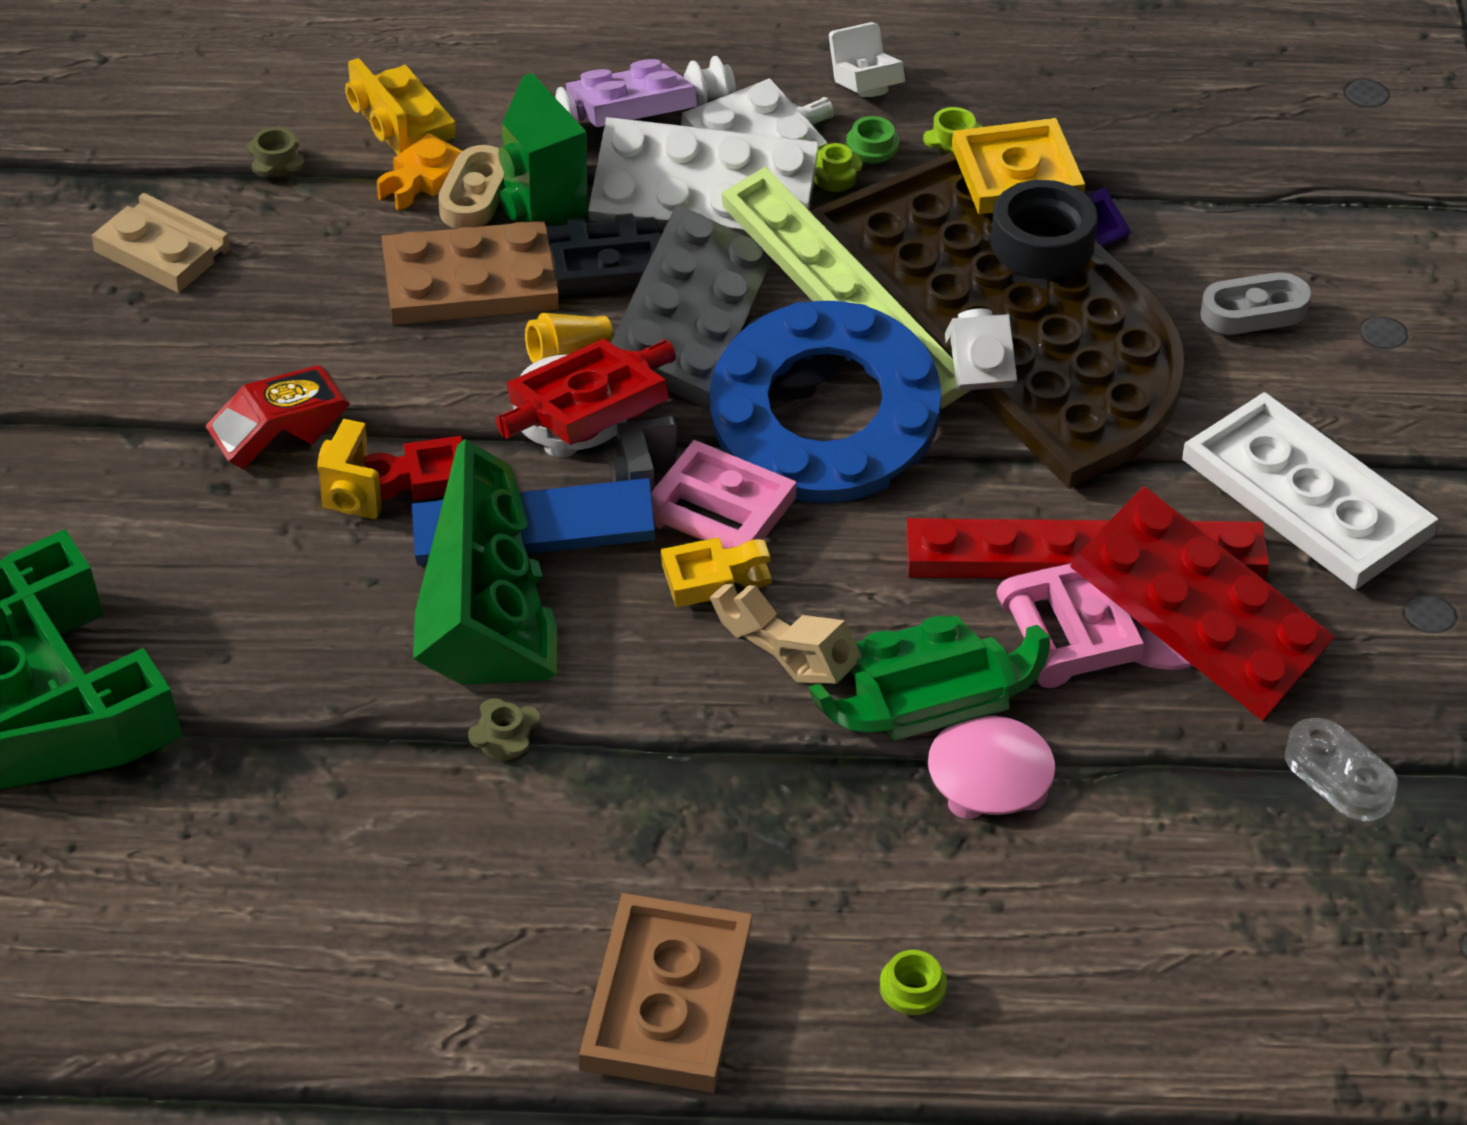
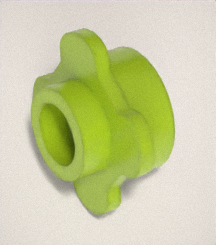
[923,107,983,154]

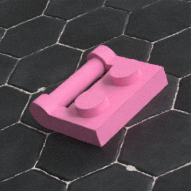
[651,440,797,549]
[996,563,1144,688]

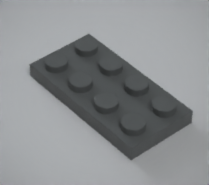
[611,204,772,408]

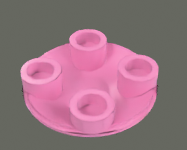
[928,715,1055,819]

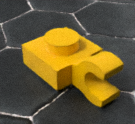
[661,537,772,608]

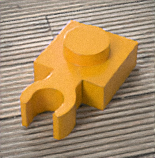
[377,133,462,211]

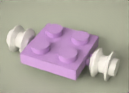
[555,56,736,127]

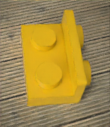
[345,58,456,155]

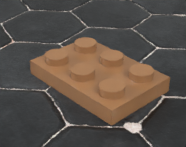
[381,221,559,325]
[579,893,752,1093]

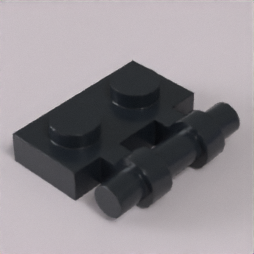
[546,213,660,296]

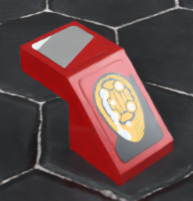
[205,365,350,470]

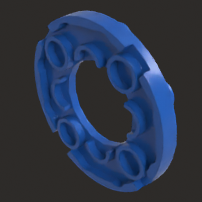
[710,301,941,503]

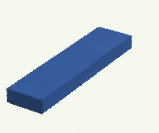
[412,478,656,566]

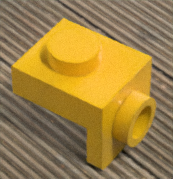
[317,419,382,519]

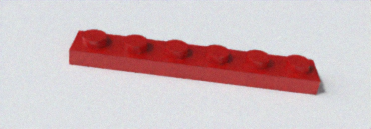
[906,518,1269,581]

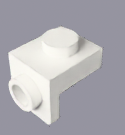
[829,22,905,97]
[945,309,1017,391]

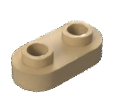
[439,145,504,229]

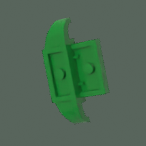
[808,615,1050,741]

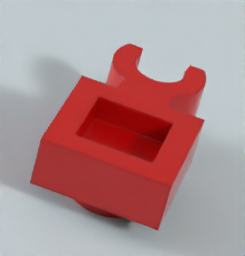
[364,436,462,501]

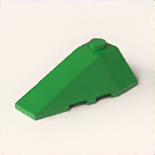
[413,439,557,685]

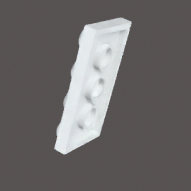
[588,117,819,238]
[1182,392,1439,590]

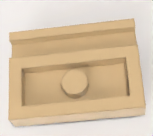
[92,193,230,293]

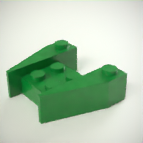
[0,529,183,790]

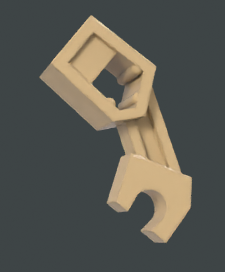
[710,584,862,684]

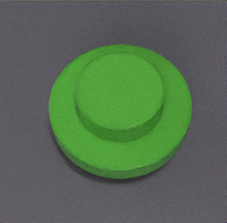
[846,116,899,164]

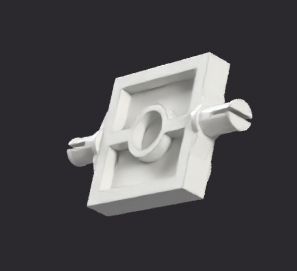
[681,78,834,150]

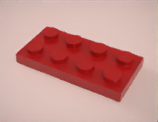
[1070,486,1335,721]

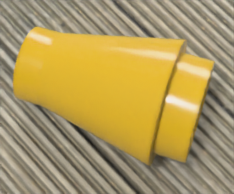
[525,313,613,363]

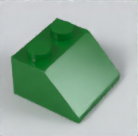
[498,72,588,226]

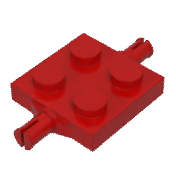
[496,338,676,445]

